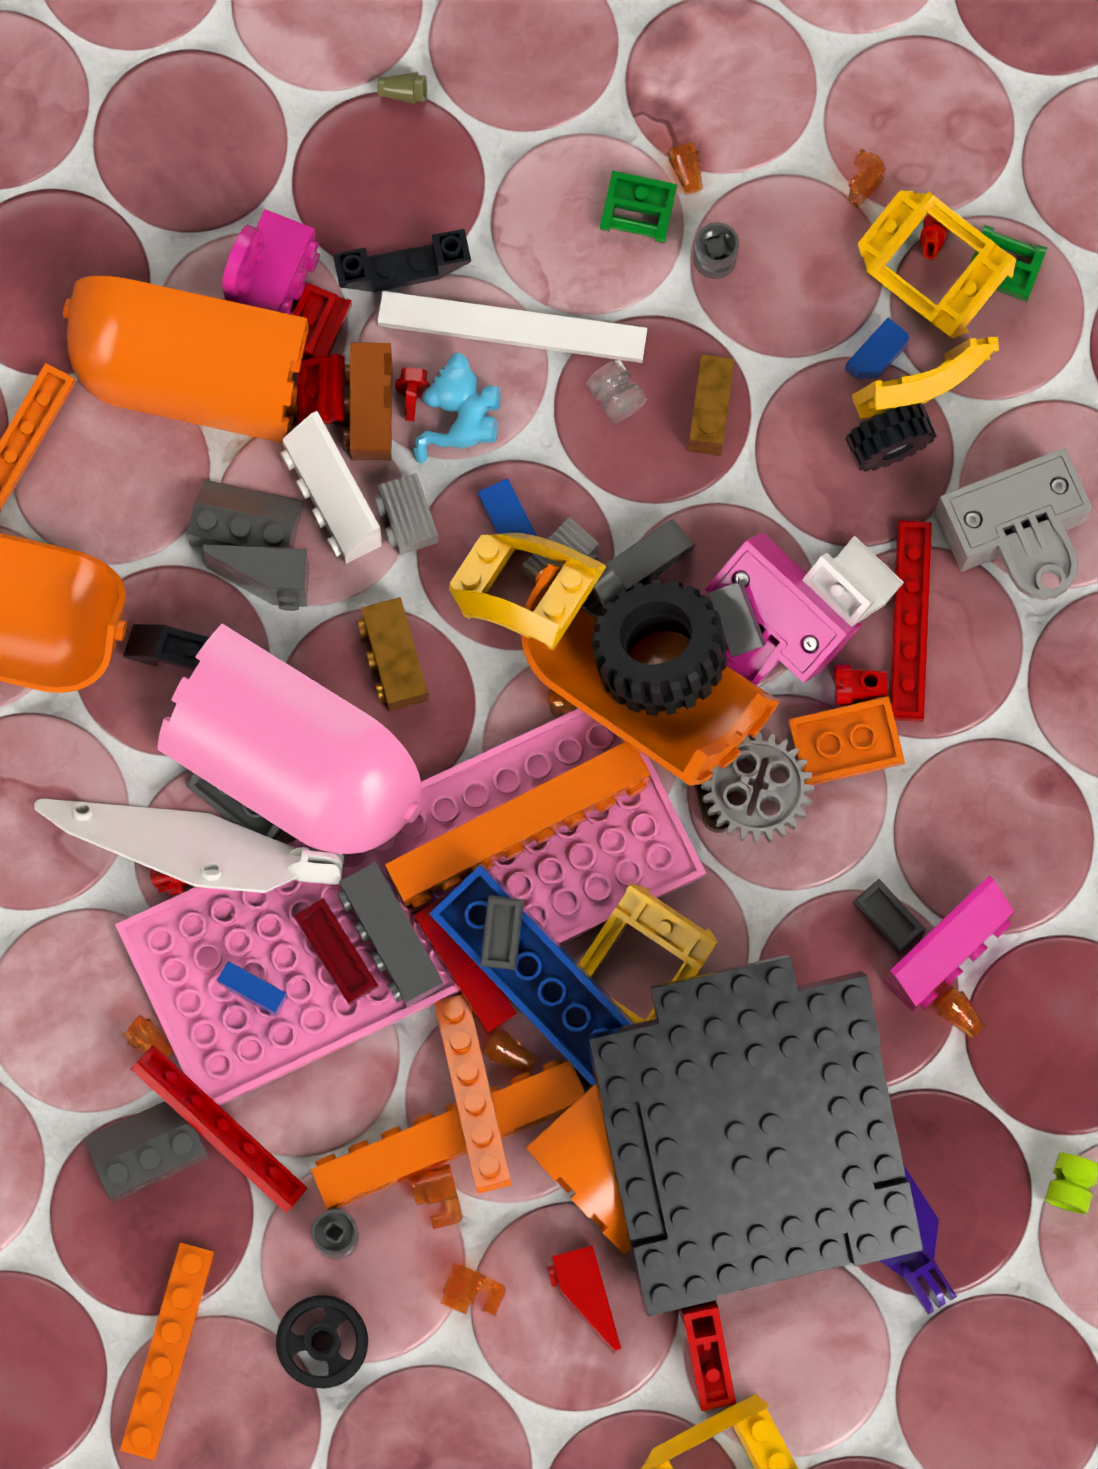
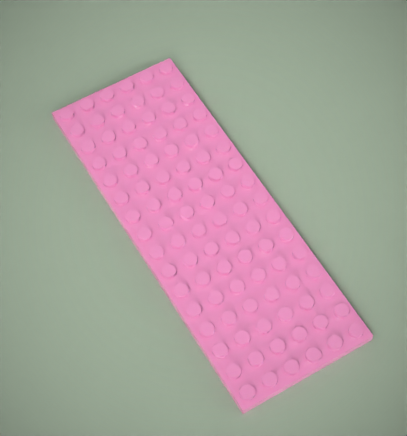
[115,708,706,1106]

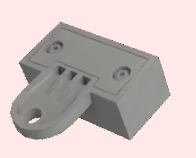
[934,448,1093,600]

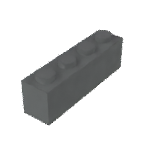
[337,862,444,1008]

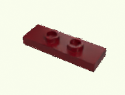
[294,898,379,1005]

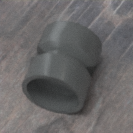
[693,222,739,279]
[311,1209,359,1260]

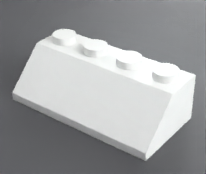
[280,411,382,564]

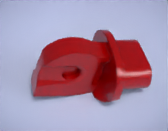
[920,215,950,260]
[395,367,430,421]

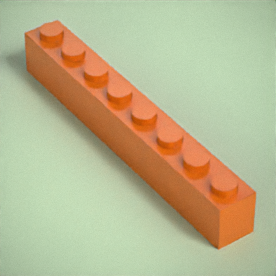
[385,742,651,907]
[310,1058,585,1210]

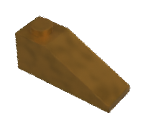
[688,354,734,456]

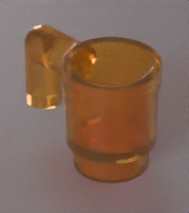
[410,1164,463,1229]
[440,1263,505,1316]

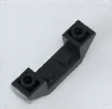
[333,229,471,292]
[123,624,210,671]

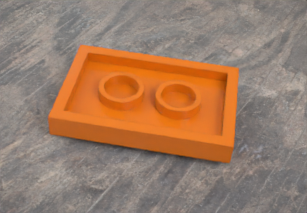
[788,696,905,786]

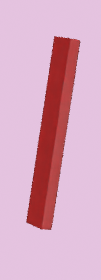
[890,520,932,722]
[131,1045,307,1213]

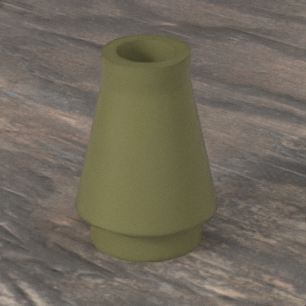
[377,72,427,105]

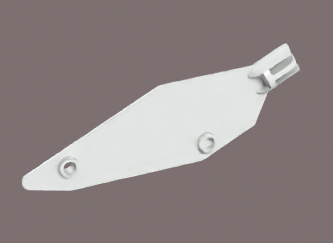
[34,799,345,893]

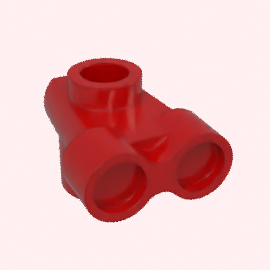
[834,664,888,705]

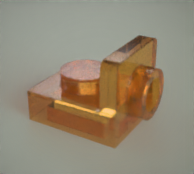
[848,148,886,208]

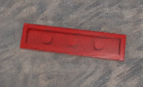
[413,897,517,1034]

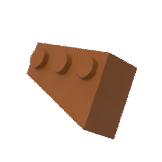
[344,342,393,460]

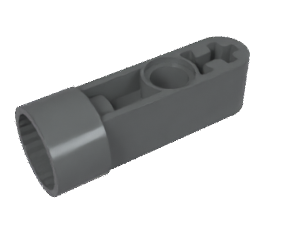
[582,519,695,619]

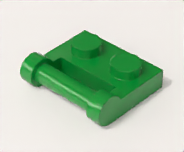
[600,170,677,244]
[970,225,1048,302]

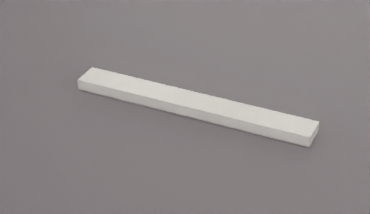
[377,291,647,363]

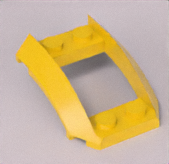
[858,190,1016,339]
[852,337,999,419]
[449,533,606,650]
[579,883,718,1024]
[640,1394,798,1469]

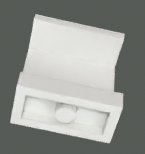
[802,536,904,627]

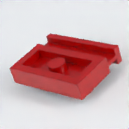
[293,283,352,358]
[297,353,345,426]

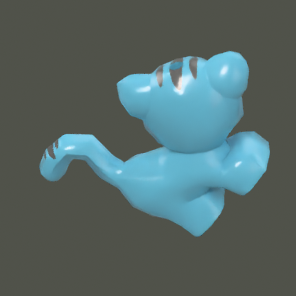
[413,353,501,463]

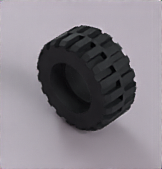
[591,580,727,716]

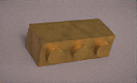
[357,597,429,712]

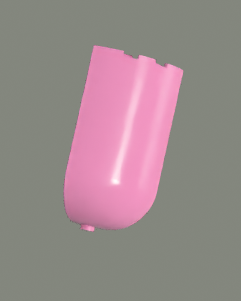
[157,623,422,854]

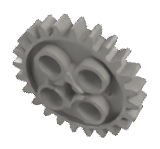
[701,731,814,844]

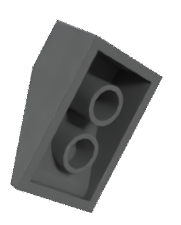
[203,544,310,611]

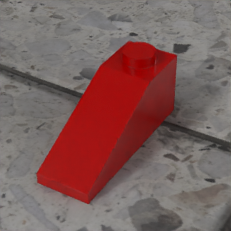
[547,1245,621,1353]
[680,1300,736,1411]

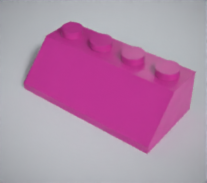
[883,875,1015,1012]

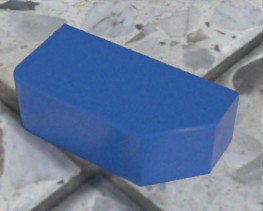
[845,317,909,379]
[217,961,288,1017]

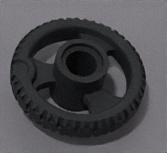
[276,1295,368,1389]

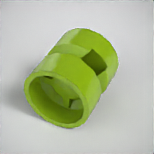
[1044,1152,1098,1214]

